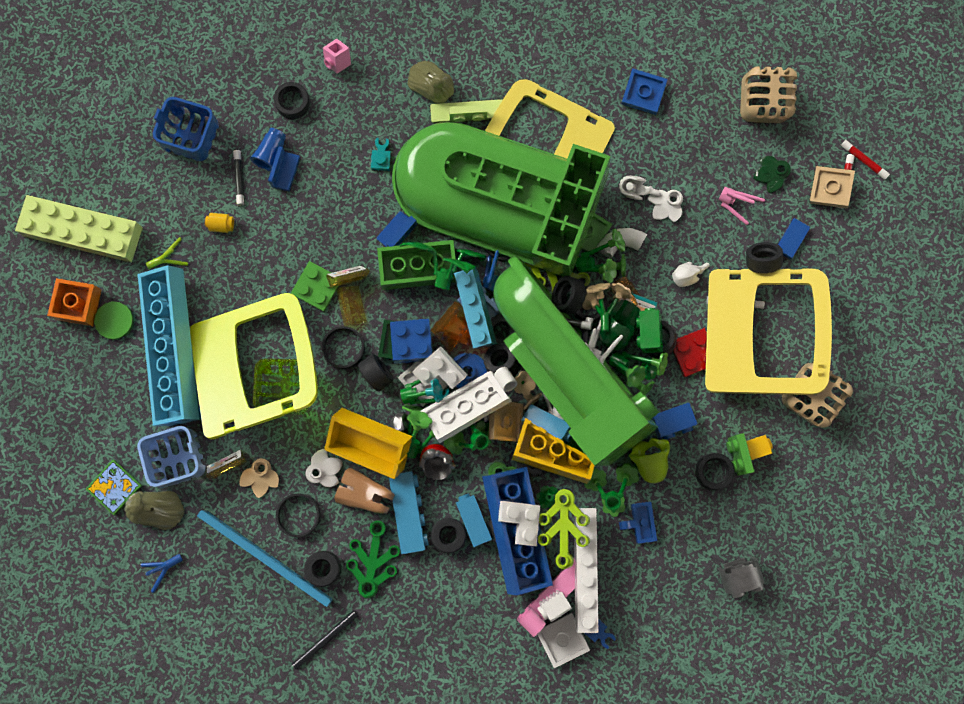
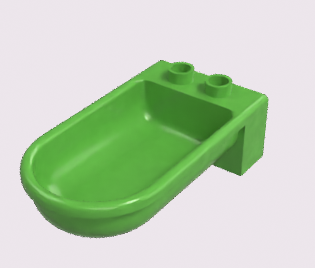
[392,122,610,276]
[493,256,659,466]

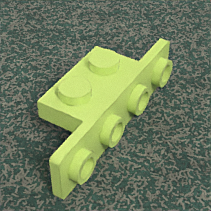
[430,100,502,123]

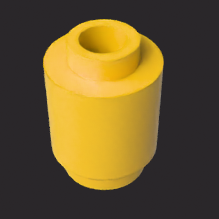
[205,213,234,233]

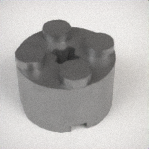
[718,557,764,598]

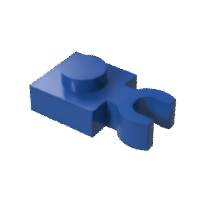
[585,619,616,649]

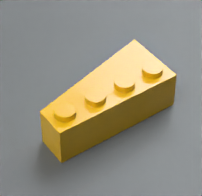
[512,418,594,484]

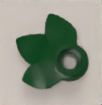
[753,156,791,193]

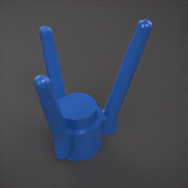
[482,250,499,291]

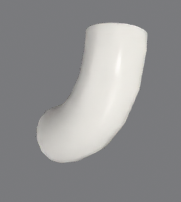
[596,228,647,258]

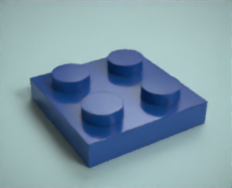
[621,68,667,115]

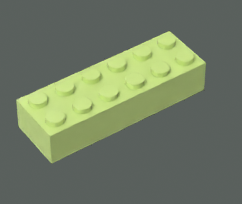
[15,195,143,263]

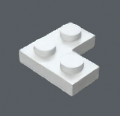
[412,346,467,389]
[498,501,540,546]

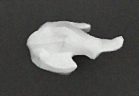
[619,176,661,200]
[672,262,710,287]

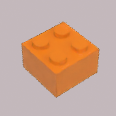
[47,278,102,326]

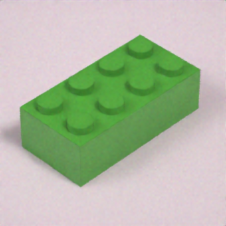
[377,240,457,290]

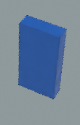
[778,218,810,260]

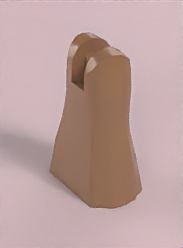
[335,468,395,514]

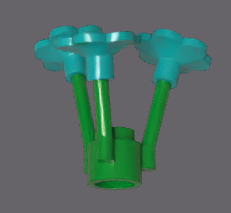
[400,378,449,405]

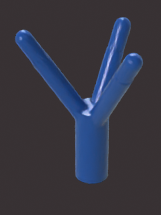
[141,554,183,593]

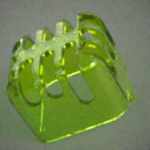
[253,359,308,415]

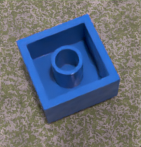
[390,319,432,364]

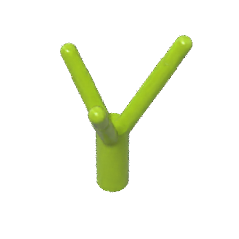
[146,237,188,269]

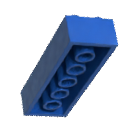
[482,467,553,595]

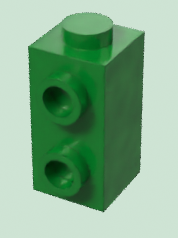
[636,308,663,354]

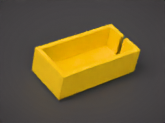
[324,408,413,479]

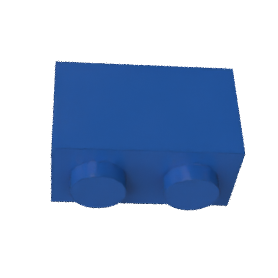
[652,403,697,440]

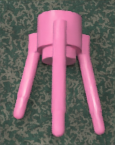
[718,187,765,225]

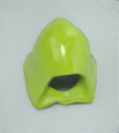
[629,438,670,484]

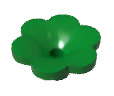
[641,357,658,380]
[536,486,558,509]

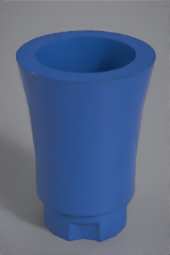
[250,128,286,171]

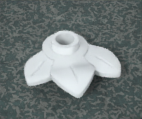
[648,190,683,222]
[305,449,343,487]

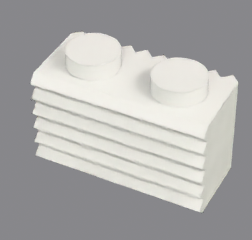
[537,590,572,622]

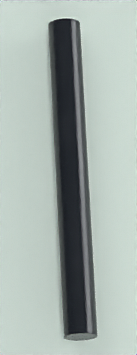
[292,610,358,670]

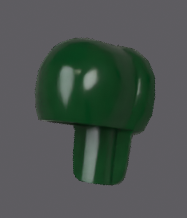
[599,299,641,351]

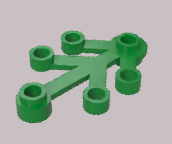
[346,521,400,598]

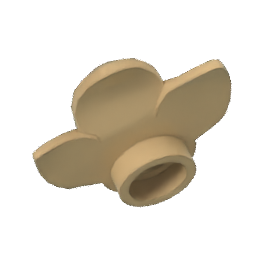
[240,458,279,498]

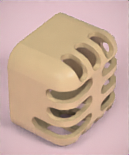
[740,66,797,123]
[782,363,853,428]

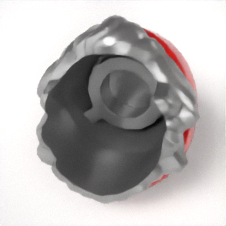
[419,444,456,480]

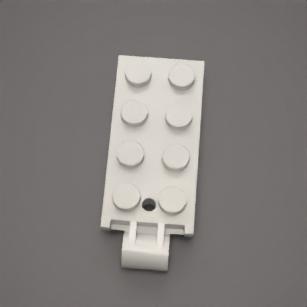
[421,367,517,443]

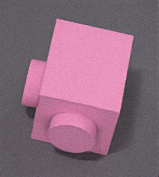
[323,39,351,74]

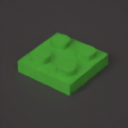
[291,261,343,312]
[726,433,754,476]

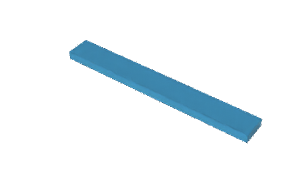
[197,510,333,607]

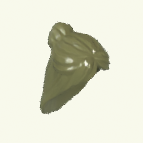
[407,61,454,104]
[124,491,185,530]

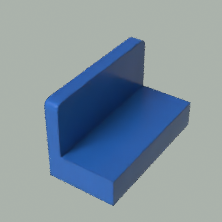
[268,146,300,192]
[377,211,417,247]

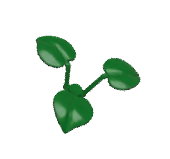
[400,242,487,290]

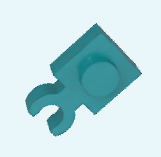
[371,138,391,171]

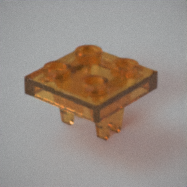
[430,301,471,352]

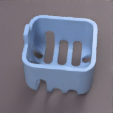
[137,426,206,488]

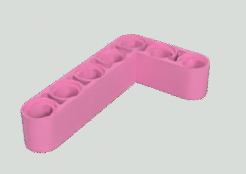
[517,559,598,637]

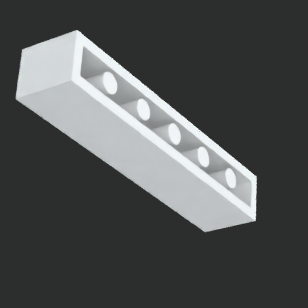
[574,508,598,633]

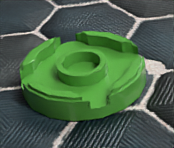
[94,302,134,340]

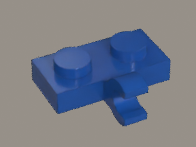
[619,502,657,544]

